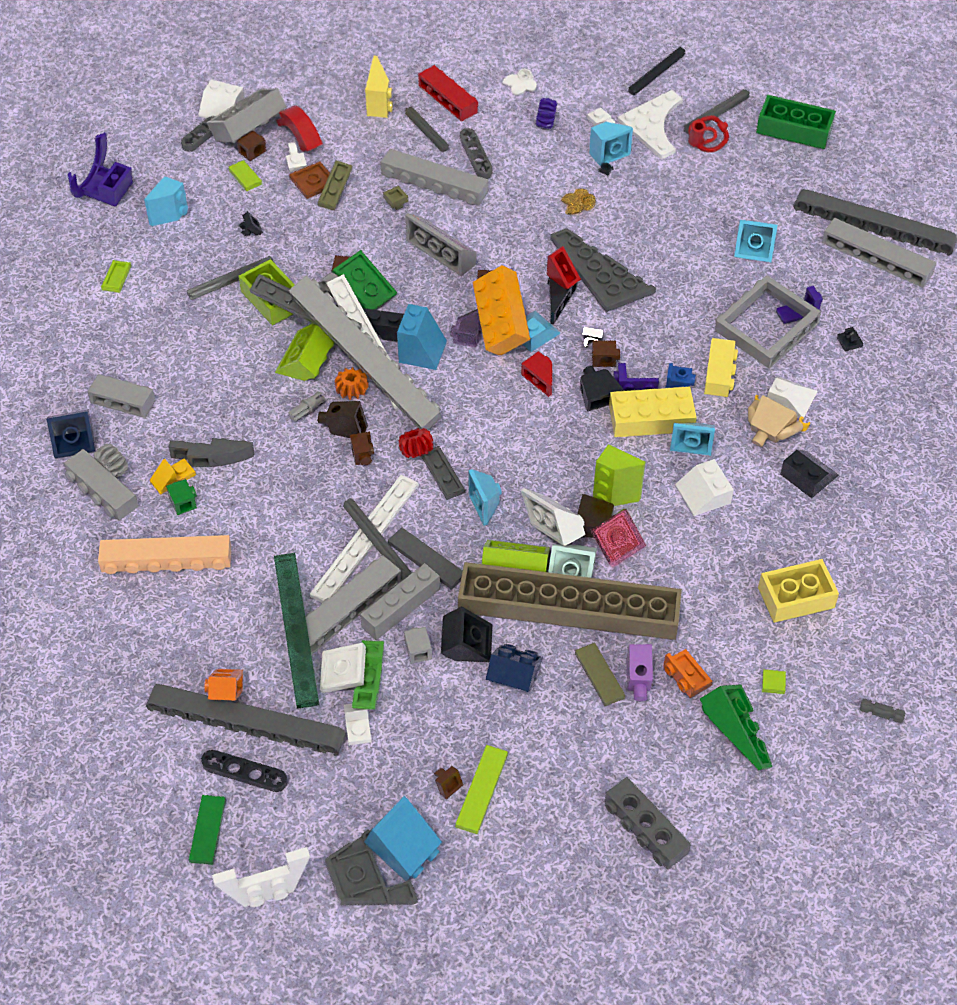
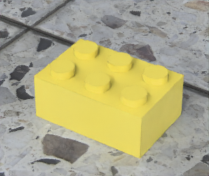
[758,559,839,623]

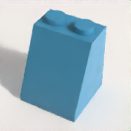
[397,304,447,370]
[364,796,442,881]

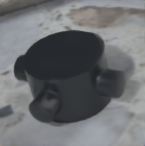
[598,163,614,176]

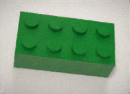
[756,94,836,149]

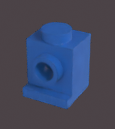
[666,363,696,388]

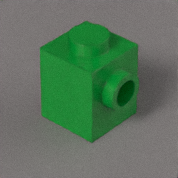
[166,479,197,515]

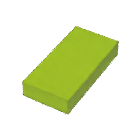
[228,160,262,191]
[101,260,132,293]

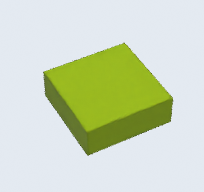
[762,669,786,694]

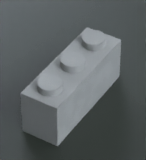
[87,374,155,418]

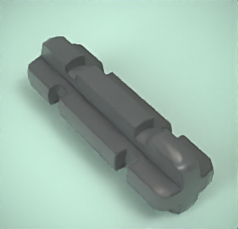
[860,698,905,723]

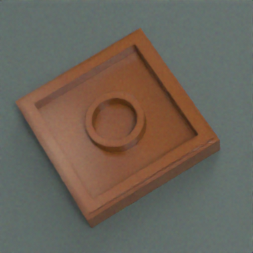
[289,161,330,199]

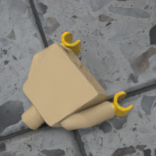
[748,395,810,447]

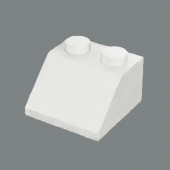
[199,80,244,118]
[675,459,734,516]

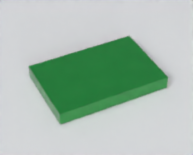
[332,250,397,310]

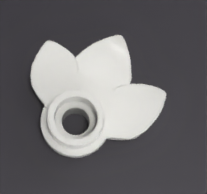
[503,69,537,95]

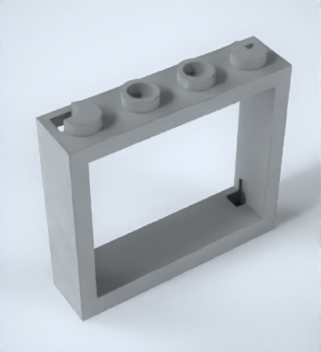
[715,275,821,368]

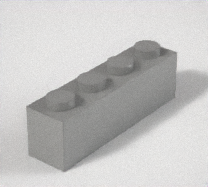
[64,449,139,521]
[360,563,440,640]

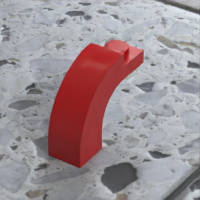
[276,105,323,152]

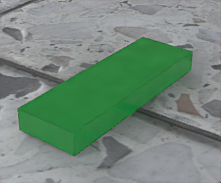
[189,795,226,865]

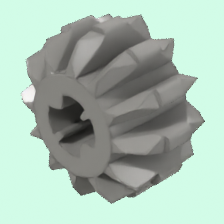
[94,444,128,478]

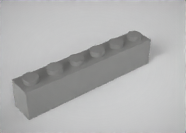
[381,149,488,205]
[822,218,937,288]
[286,555,401,660]

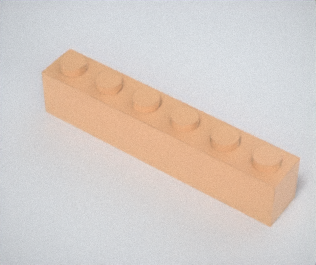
[98,535,231,574]

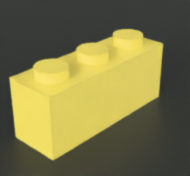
[704,338,738,397]

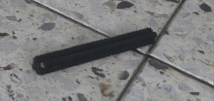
[628,47,686,96]

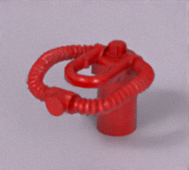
[688,115,730,153]

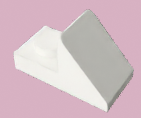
[344,704,372,745]

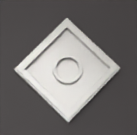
[320,643,366,692]

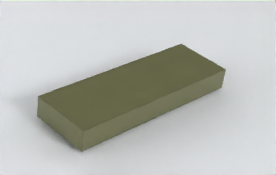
[317,160,353,211]
[575,643,625,706]

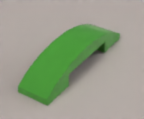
[352,640,384,709]

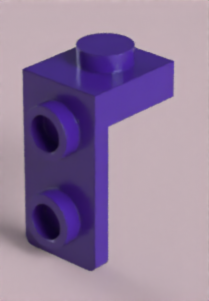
[776,285,823,324]
[613,363,659,391]

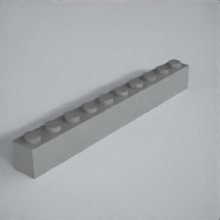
[289,275,442,430]

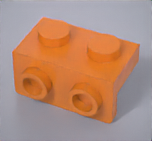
[663,649,713,698]

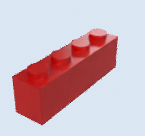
[418,65,478,122]

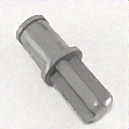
[288,391,325,421]

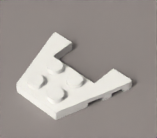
[212,847,310,907]

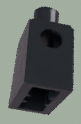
[580,366,623,412]

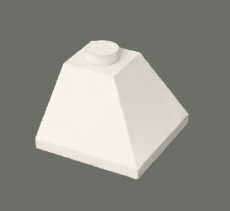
[767,377,818,418]

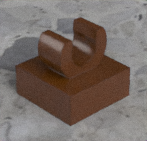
[434,766,463,800]

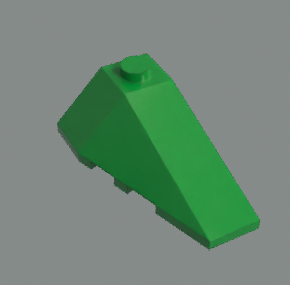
[700,684,773,771]

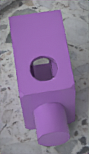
[626,644,653,701]

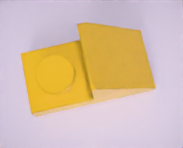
[149,458,196,495]

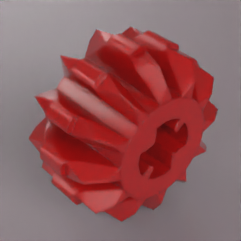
[398,428,434,458]

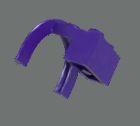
[68,133,133,207]

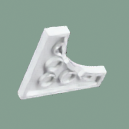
[617,90,683,160]

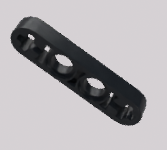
[201,750,288,792]

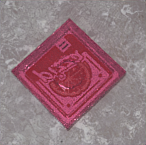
[590,509,646,567]

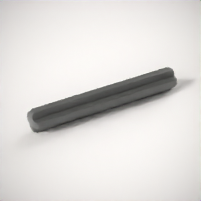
[405,106,449,152]

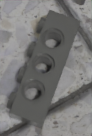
[605,777,691,870]

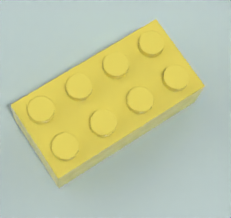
[609,387,697,437]

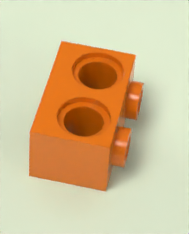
[204,669,243,700]

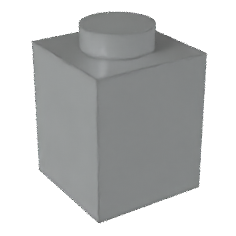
[404,627,432,664]

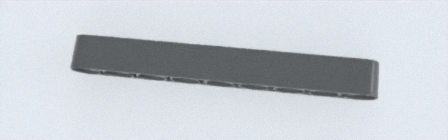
[793,189,957,256]
[146,684,346,756]

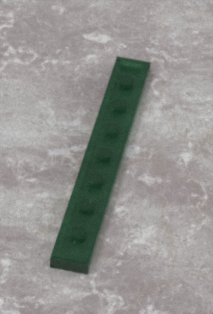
[274,553,319,709]

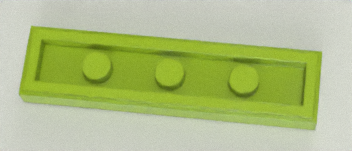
[455,745,508,835]

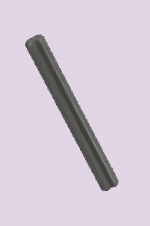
[683,89,750,134]
[187,256,274,300]
[343,498,412,581]

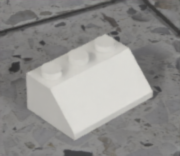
[521,488,585,546]

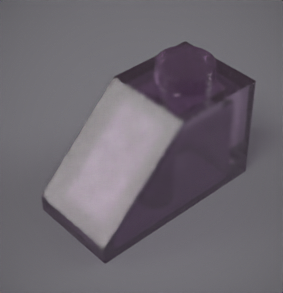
[450,309,482,348]

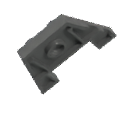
[325,821,418,905]

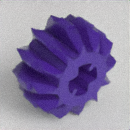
[536,98,557,129]

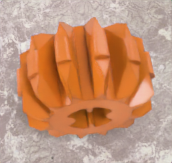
[335,367,369,400]

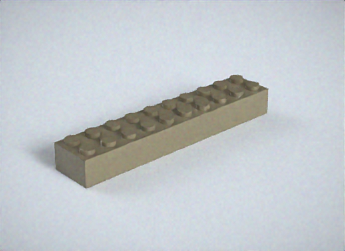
[458,562,682,640]

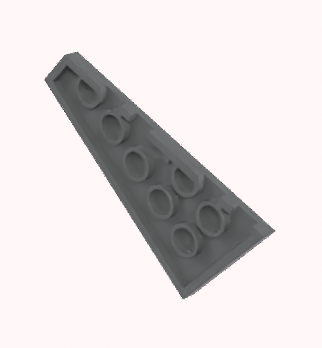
[550,228,656,312]

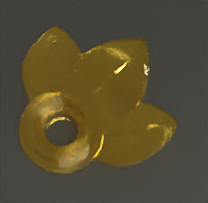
[561,188,596,215]

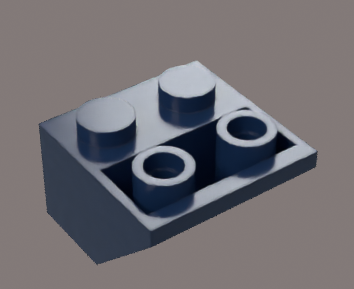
[485,644,543,692]

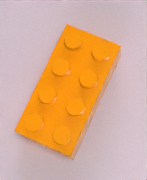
[472,265,530,355]

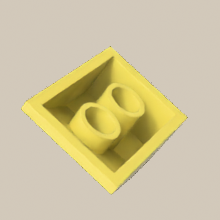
[365,56,393,118]

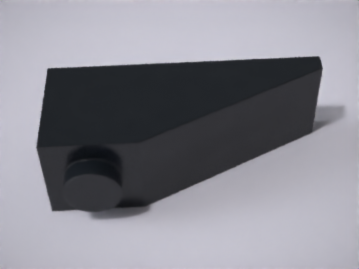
[547,277,578,325]

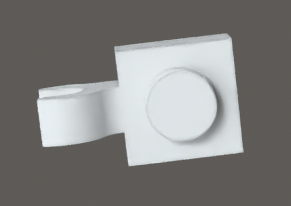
[587,108,615,126]
[286,142,307,172]

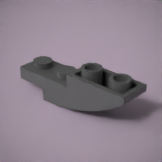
[168,438,255,467]

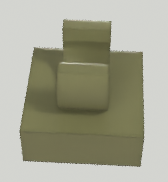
[383,185,408,210]

